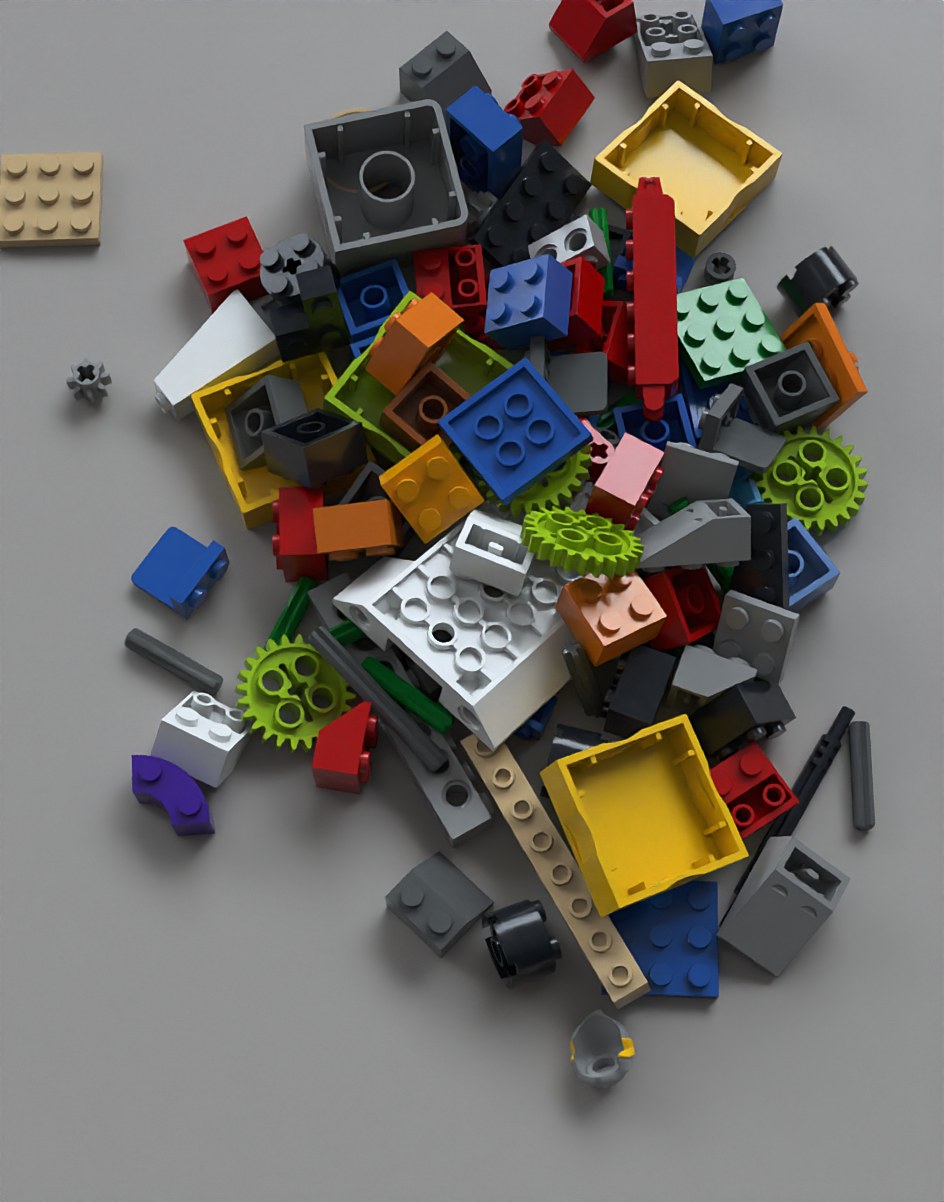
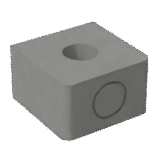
[304,99,468,278]

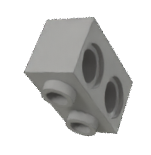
[528,214,611,270]

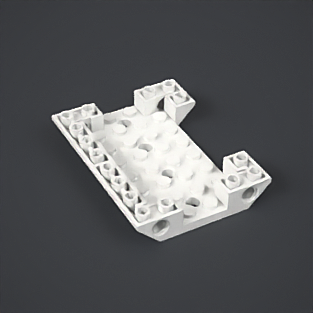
[332,463,660,752]

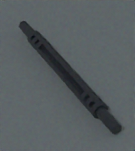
[719,706,855,927]

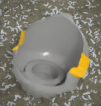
[569,1009,635,1090]

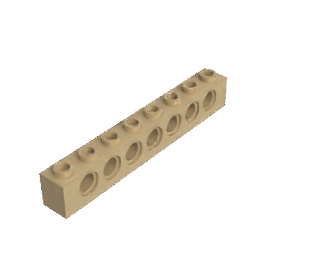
[460,733,651,1010]

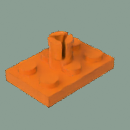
[779,303,868,430]

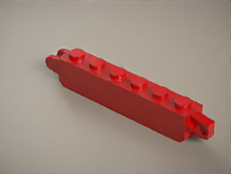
[626,177,679,424]

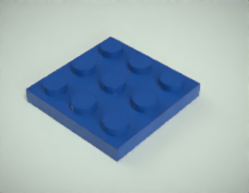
[437,357,593,506]
[601,881,719,999]

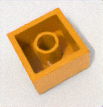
[379,434,485,544]

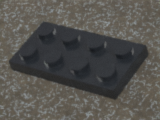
[468,139,592,268]

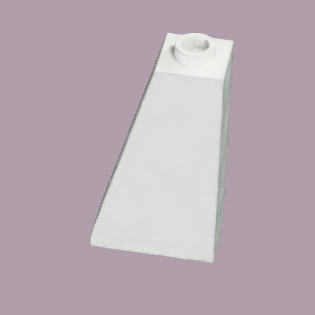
[153,289,280,421]

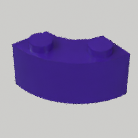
[131,755,215,836]

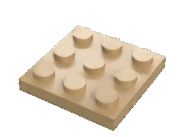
[0,152,104,248]

